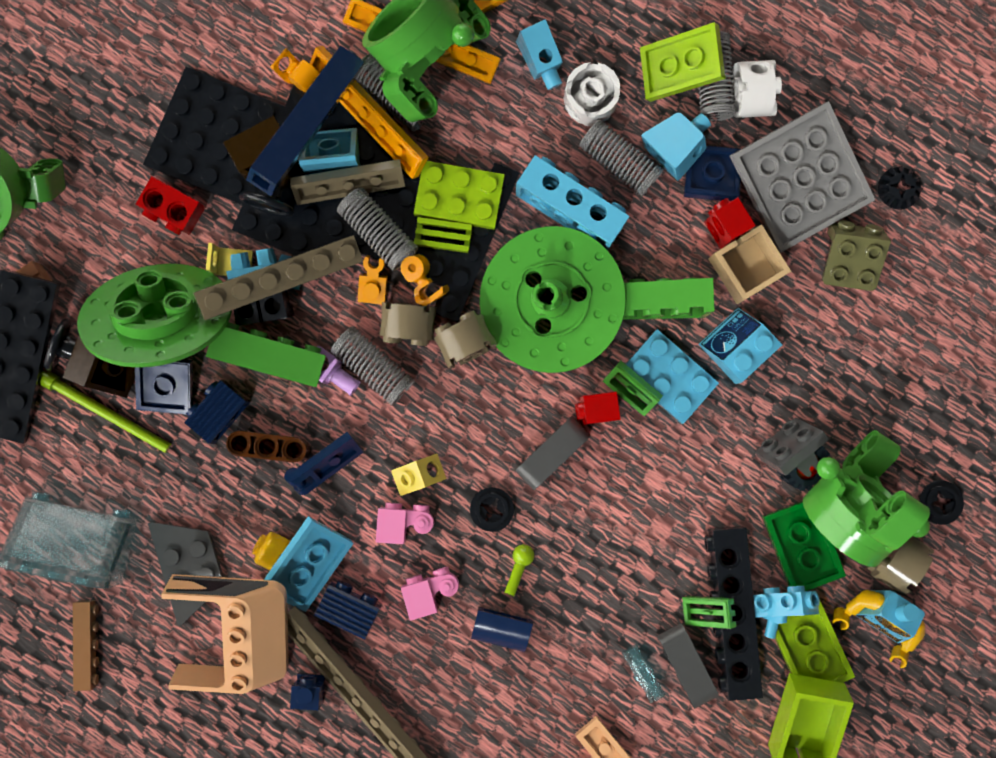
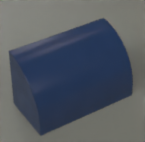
[471,607,533,652]

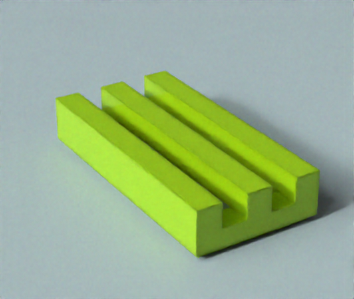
[414,217,472,253]

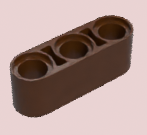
[226,431,311,463]

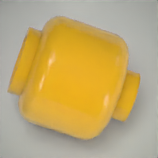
[251,532,290,571]

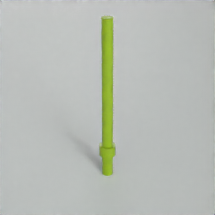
[40,370,172,453]

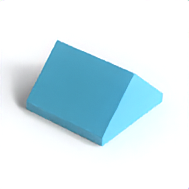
[299,128,361,175]

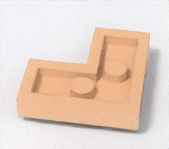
[575,716,631,758]

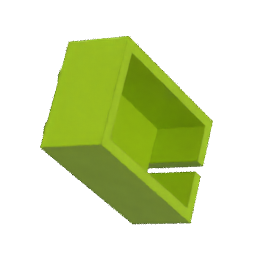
[768,673,854,758]

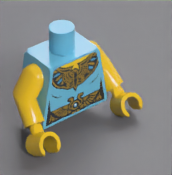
[832,590,925,668]

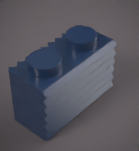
[184,380,251,444]
[314,580,382,640]

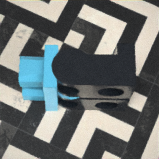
[226,248,294,326]

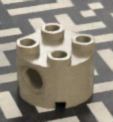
[379,302,437,346]
[434,310,498,369]
[866,536,934,596]

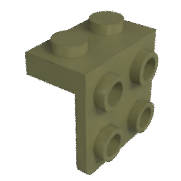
[822,220,891,291]

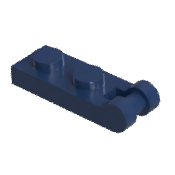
[284,432,364,495]

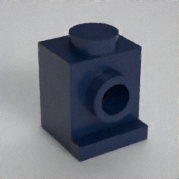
[290,673,325,711]

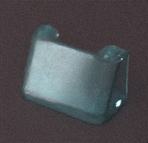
[0,492,138,589]

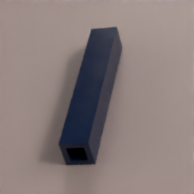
[246,46,364,196]

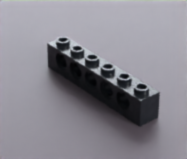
[704,526,763,701]

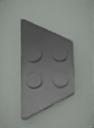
[148,522,224,626]

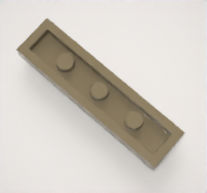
[290,159,405,205]

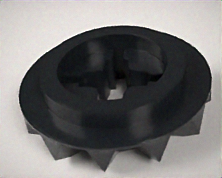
[878,166,923,210]
[918,480,964,525]
[470,487,514,532]

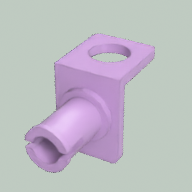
[317,346,361,396]

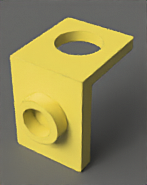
[206,243,253,276]
[391,454,446,496]

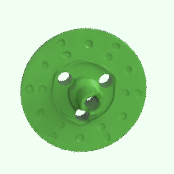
[480,226,626,373]
[77,264,232,367]

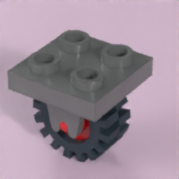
[754,417,830,491]

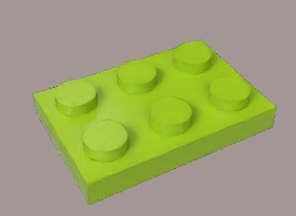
[640,22,726,102]
[414,161,504,230]
[775,601,855,683]

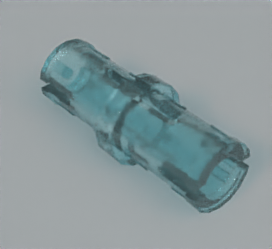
[622,644,665,703]

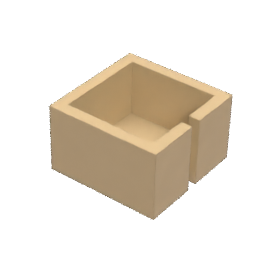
[708,224,791,304]

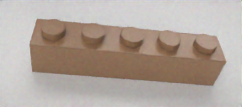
[73,600,99,691]

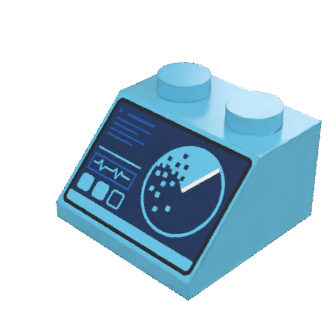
[698,308,782,384]

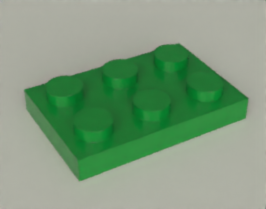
[762,501,846,591]

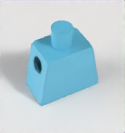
[516,19,563,90]
[641,113,711,181]

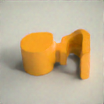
[270,48,320,93]
[400,254,449,306]

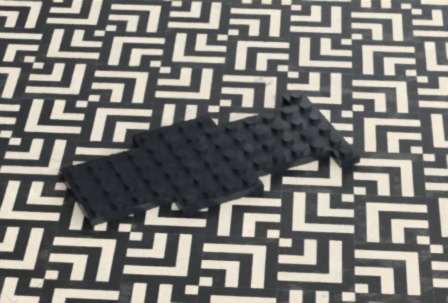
[143,67,519,323]

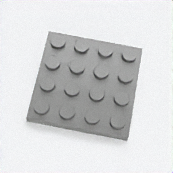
[729,101,875,253]

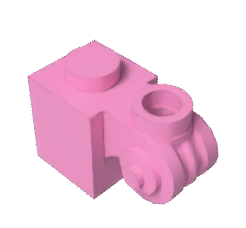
[376,503,435,544]
[401,567,459,621]

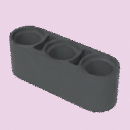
[515,416,591,490]
[657,623,719,709]

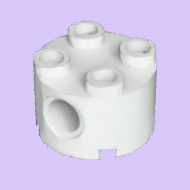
[730,60,782,118]
[564,62,620,126]

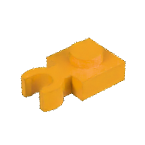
[358,255,388,304]

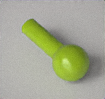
[504,544,534,597]

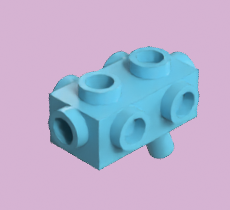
[753,586,820,639]

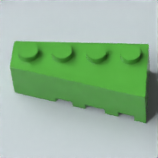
[623,278,714,320]
[206,322,326,387]

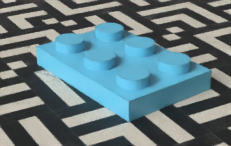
[626,329,719,424]
[264,516,354,612]

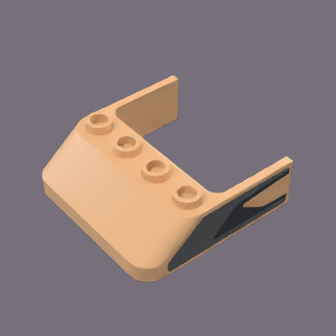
[161,574,289,694]

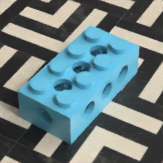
[516,155,629,251]

